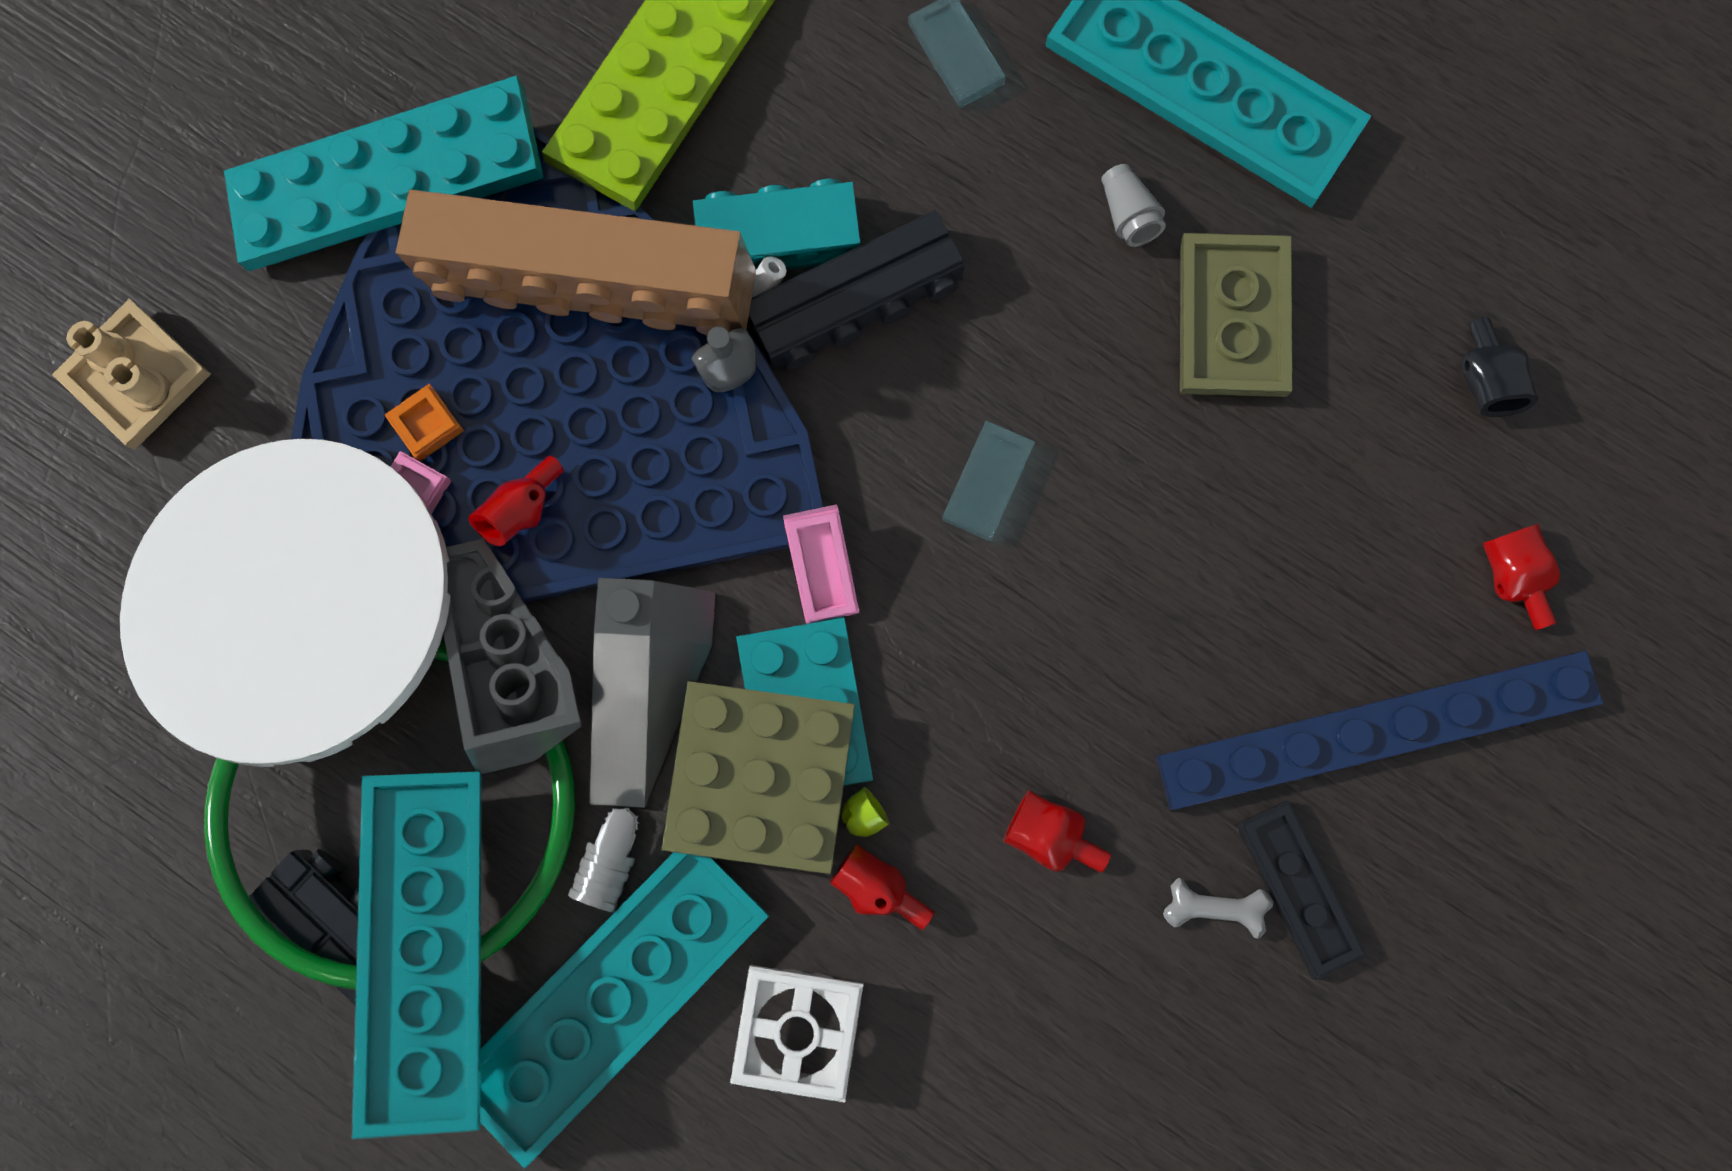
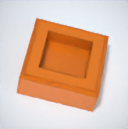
[385,384,464,462]

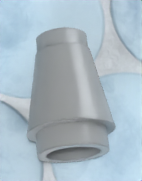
[1101,164,1166,247]

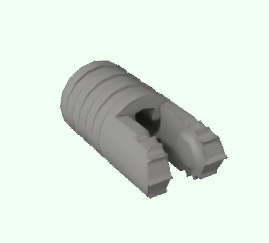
[568,808,640,912]

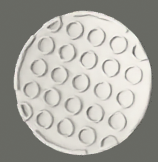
[120,439,450,767]

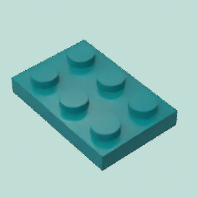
[736,617,873,786]

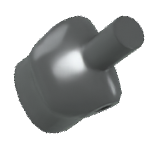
[691,327,757,392]

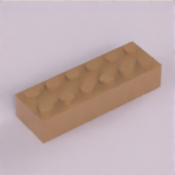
[395,189,756,335]

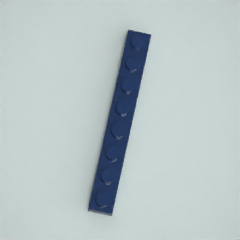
[1156,650,1603,810]

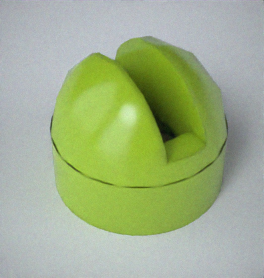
[841,787,890,837]

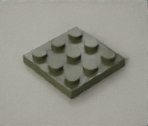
[661,681,855,874]

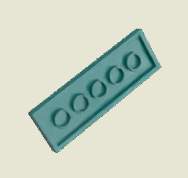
[1045,0,1371,208]
[224,75,544,272]
[352,772,482,1139]
[480,852,770,1169]

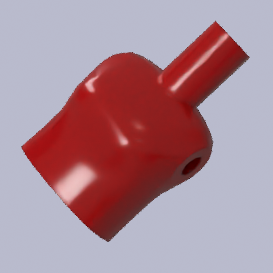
[468,455,564,546]
[1483,523,1560,630]
[1003,790,1111,873]
[830,844,935,930]

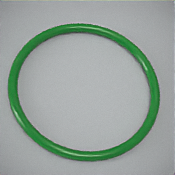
[204,638,575,990]

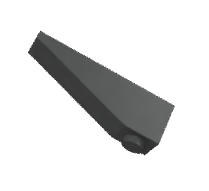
[444,539,582,774]
[590,578,717,808]

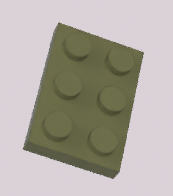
[1180,233,1292,397]

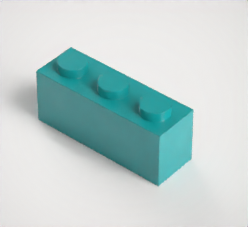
[693,179,860,270]

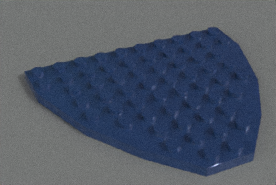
[291,127,823,603]

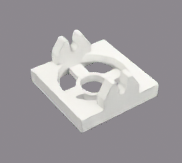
[730,965,863,1102]

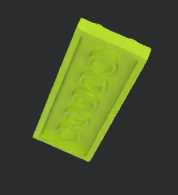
[542,0,775,212]

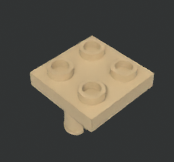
[52,299,211,450]

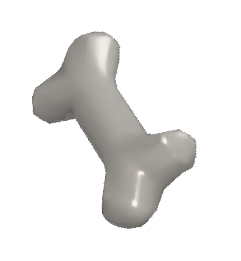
[1163,878,1273,939]

